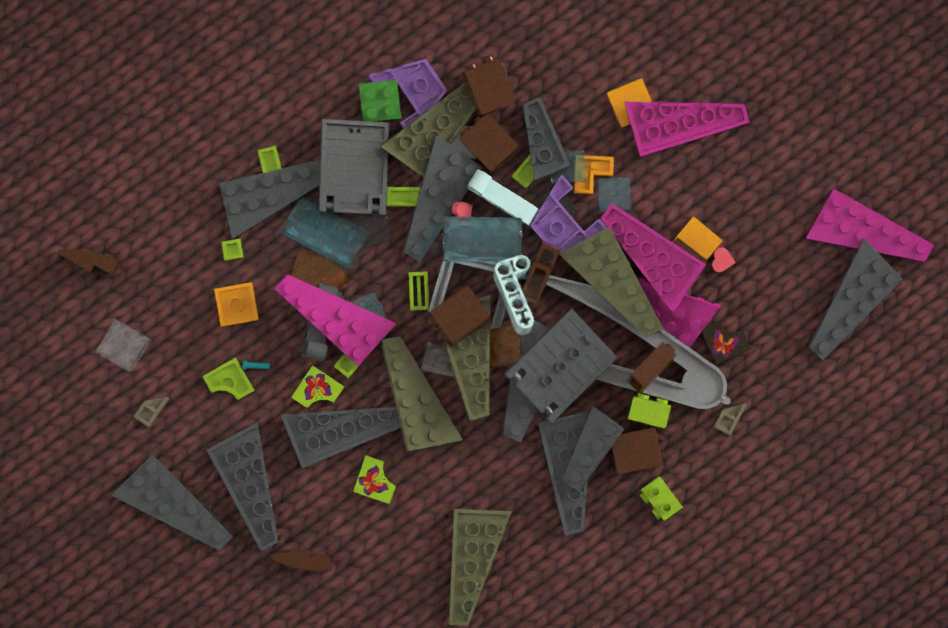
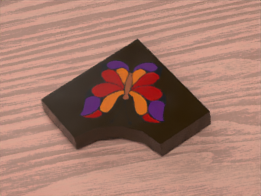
[701,322,751,364]

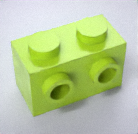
[628,393,671,429]
[640,476,682,521]

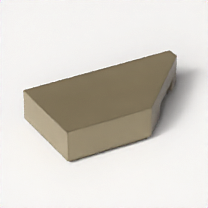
[133,397,170,428]
[713,403,747,436]

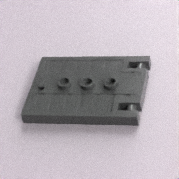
[318,119,389,216]
[504,309,617,423]

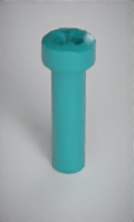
[242,360,270,370]

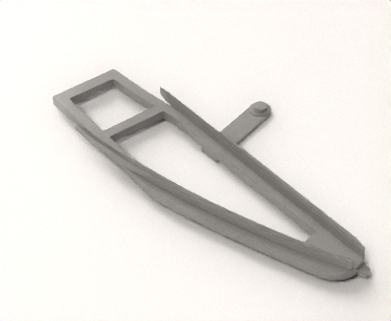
[428,251,731,409]

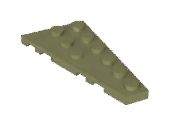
[380,82,475,177]
[559,227,664,338]
[441,295,491,422]
[381,336,463,452]
[449,509,512,626]

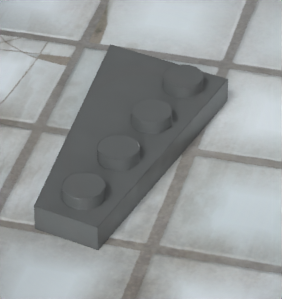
[523,97,570,181]
[563,406,624,491]

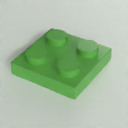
[359,79,401,122]

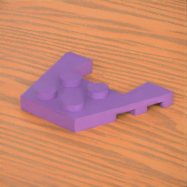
[369,59,447,128]
[530,175,607,253]

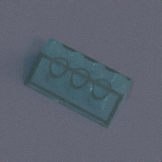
[281,197,369,269]
[443,217,522,262]

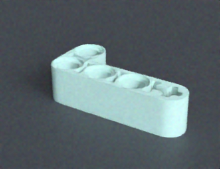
[466,169,539,226]
[493,255,534,335]

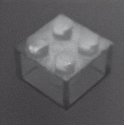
[96,319,151,372]

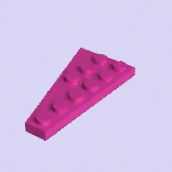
[624,101,750,157]
[805,189,934,262]
[601,203,706,312]
[274,274,397,366]
[637,277,721,348]

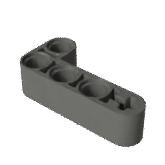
[300,283,338,361]

